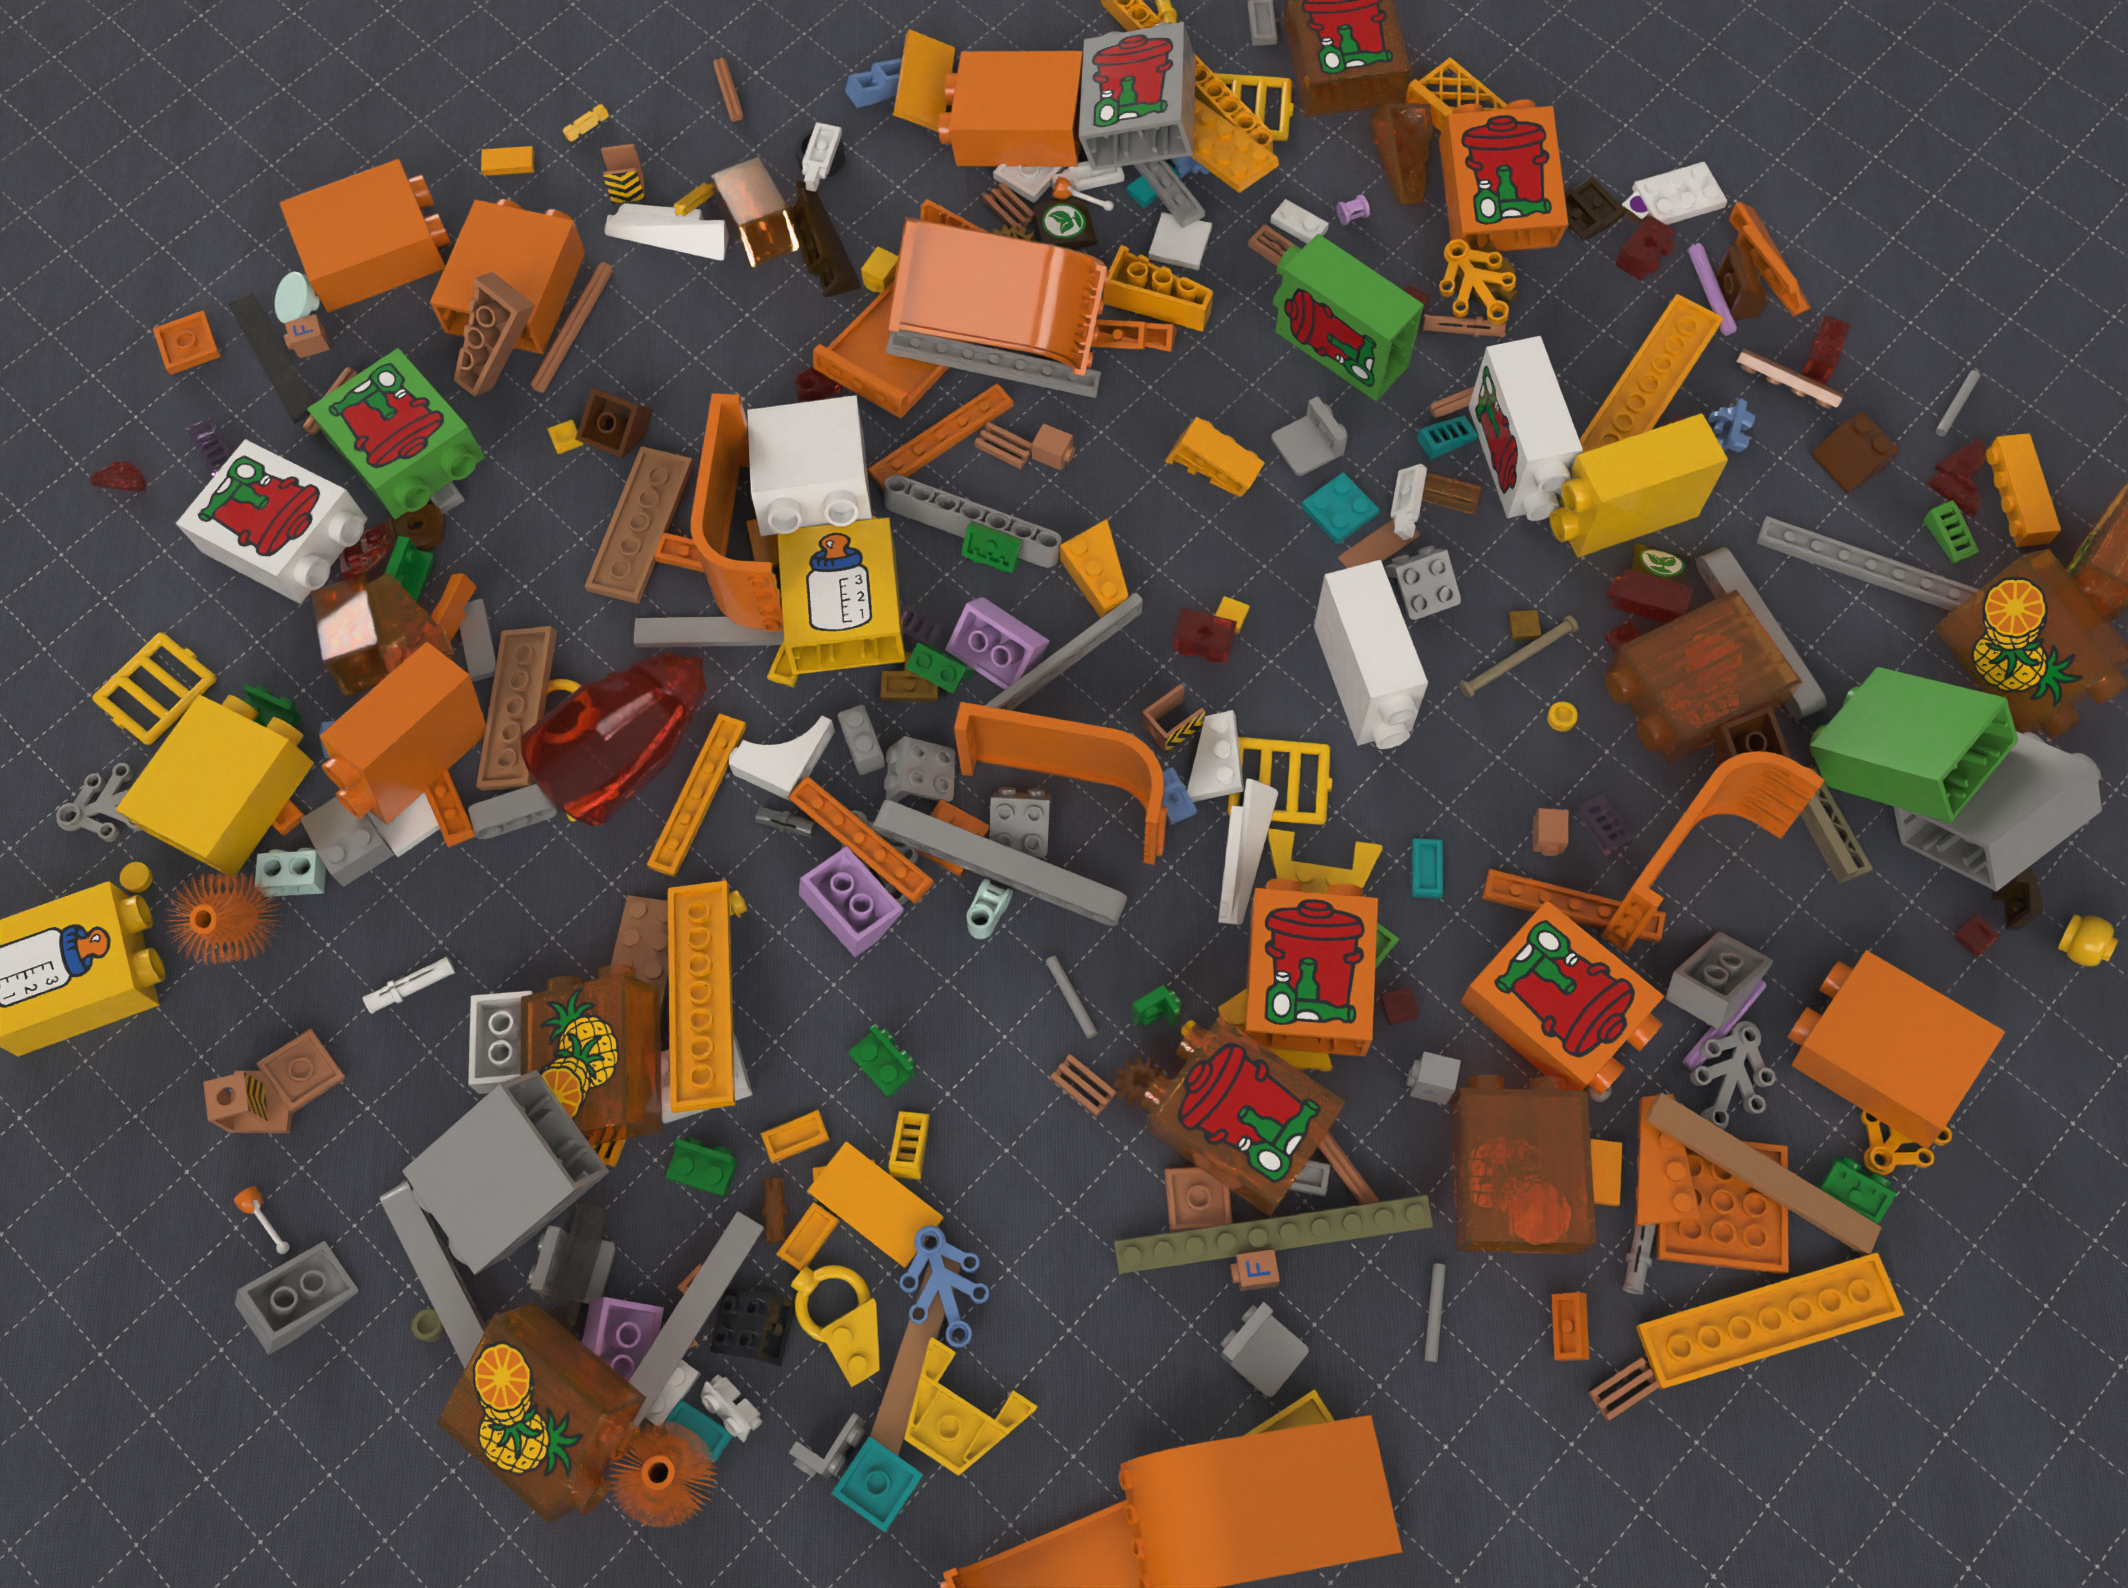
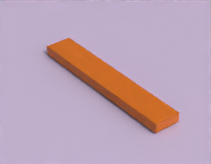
[867,383,1014,492]
[788,776,935,905]
[1482,869,1666,943]

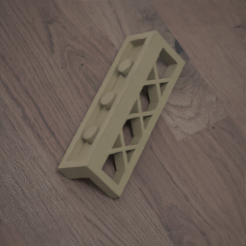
[1800,767,1873,884]

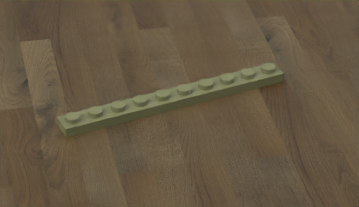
[1114,1194,1433,1274]

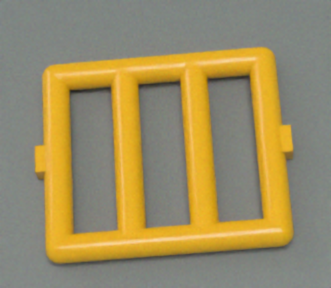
[1214,73,1294,141]
[92,633,217,745]
[1228,737,1332,825]

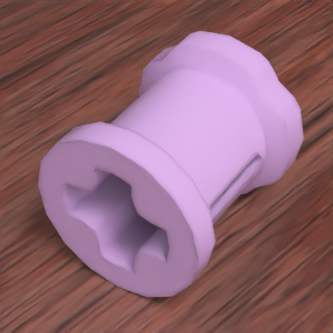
[1336,194,1370,226]

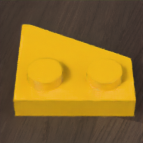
[820,1297,880,1388]

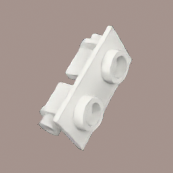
[700,1375,763,1442]

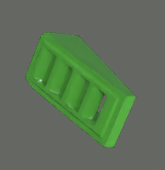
[1923,500,1979,565]

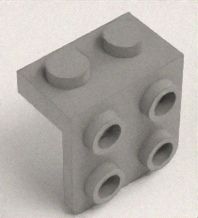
[1271,396,1348,476]
[1385,546,1461,620]
[884,736,956,803]
[989,787,1051,857]
[529,1225,616,1304]
[1220,1302,1309,1398]
[789,1413,866,1480]

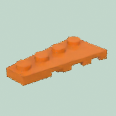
[1635,1094,1701,1227]

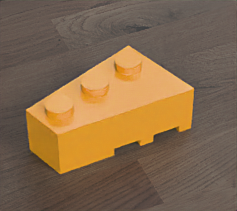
[1164,417,1265,497]
[1060,519,1129,618]

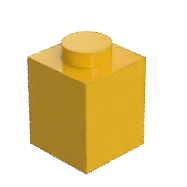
[861,246,898,293]

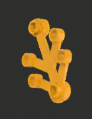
[1439,239,1516,325]
[1860,1110,1952,1176]

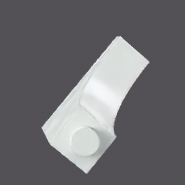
[729,715,835,802]

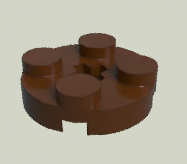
[388,503,446,551]

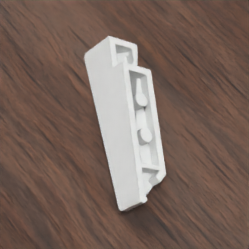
[605,204,729,261]
[1218,779,1278,925]

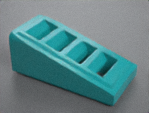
[1417,415,1478,460]

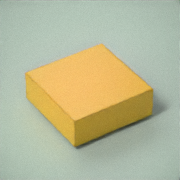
[547,419,583,455]
[1213,596,1250,633]

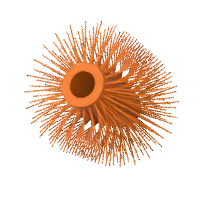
[165,872,282,965]
[608,1421,718,1528]

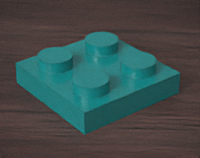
[1301,472,1380,545]
[831,1436,924,1533]

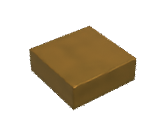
[1508,610,1541,641]

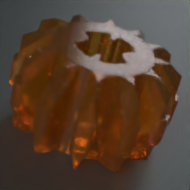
[1114,1056,1167,1110]

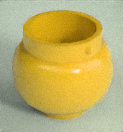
[2058,914,2119,967]

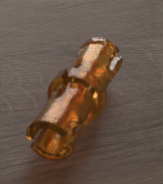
[762,1178,787,1244]

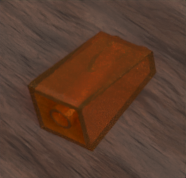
[711,157,800,267]
[311,574,397,697]

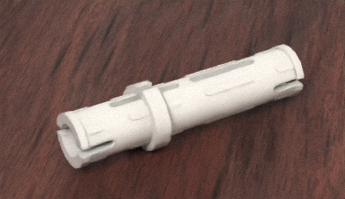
[363,956,456,1014]

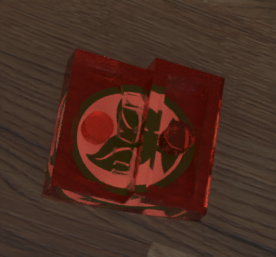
[339,522,393,582]

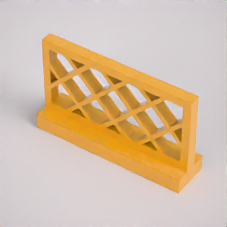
[1405,57,1507,132]

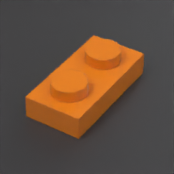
[654,533,705,573]
[1552,1292,1589,1361]

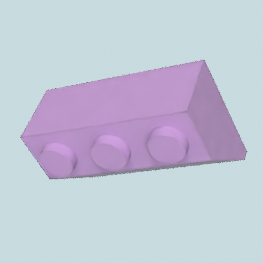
[945,597,1050,690]
[799,846,904,957]
[572,1297,664,1403]

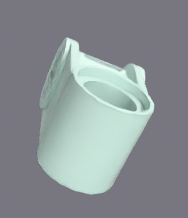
[967,878,1013,939]

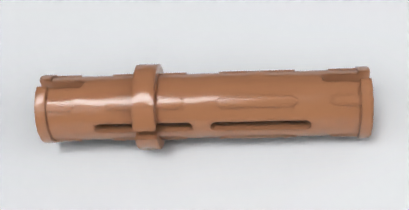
[1423,314,1506,338]

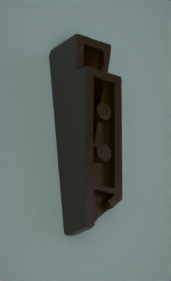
[789,181,861,297]

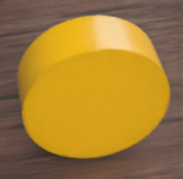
[1547,701,1578,732]
[119,862,153,893]

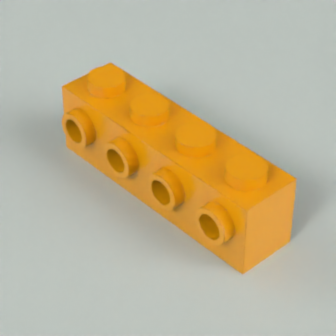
[1986,433,2061,547]

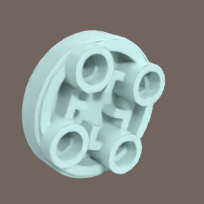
[275,272,319,324]

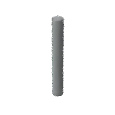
[1935,370,1981,436]
[1045,955,1098,1039]
[1424,1263,1446,1363]

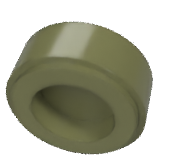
[411,1308,445,1342]

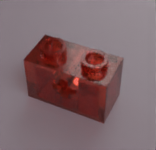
[1615,215,1676,281]
[1801,315,1851,384]
[1173,608,1237,663]

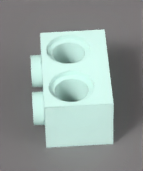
[255,848,326,897]

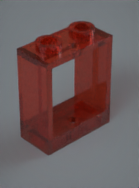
[1606,568,1693,626]

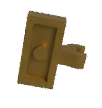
[880,652,939,702]

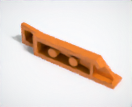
[1728,202,1811,317]
[1091,319,1177,352]
[400,573,477,665]

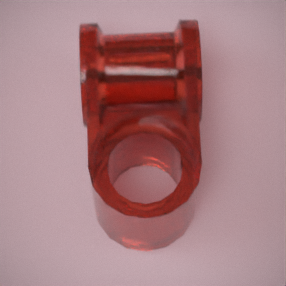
[794,366,844,403]

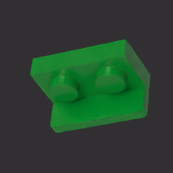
[961,522,1022,573]
[381,536,435,604]
[906,642,975,693]
[242,684,302,728]
[1130,985,1181,1028]
[848,1024,916,1099]
[665,1137,738,1198]
[1819,1156,1897,1225]

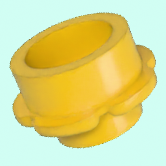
[729,890,748,918]

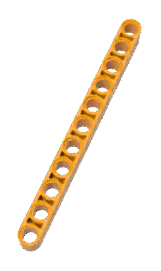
[1100,0,1273,153]

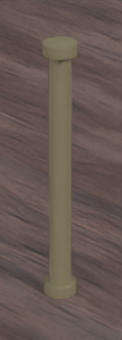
[1459,615,1579,699]

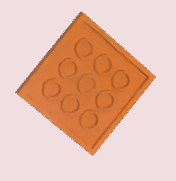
[1656,1141,1789,1274]

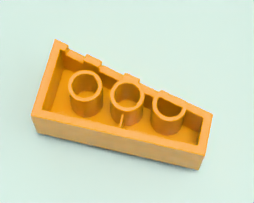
[1103,244,1213,332]

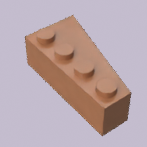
[454,272,535,397]

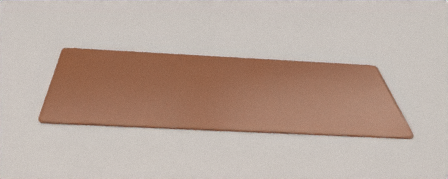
[1338,519,1420,568]

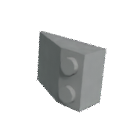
[300,797,394,887]
[1665,931,1773,1029]
[235,1241,359,1355]

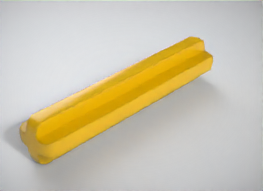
[674,182,714,217]

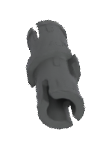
[755,805,817,839]

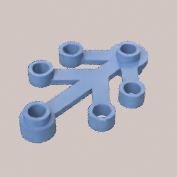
[899,1226,989,1348]

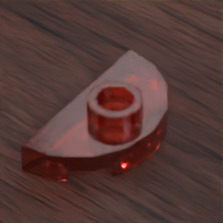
[1934,438,1986,479]
[89,461,146,492]
[1927,473,1981,517]

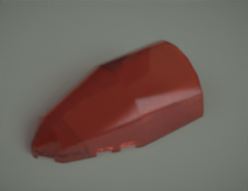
[520,652,707,826]

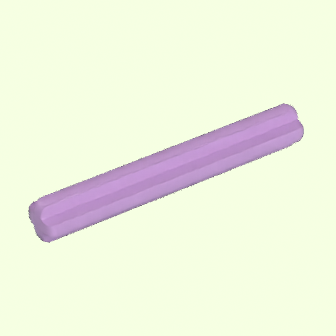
[1688,243,1737,336]
[1683,980,1766,1071]

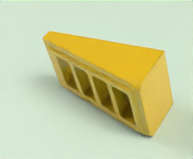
[888,1111,930,1180]

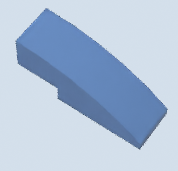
[845,58,902,108]

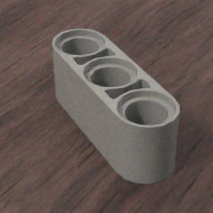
[468,783,557,839]

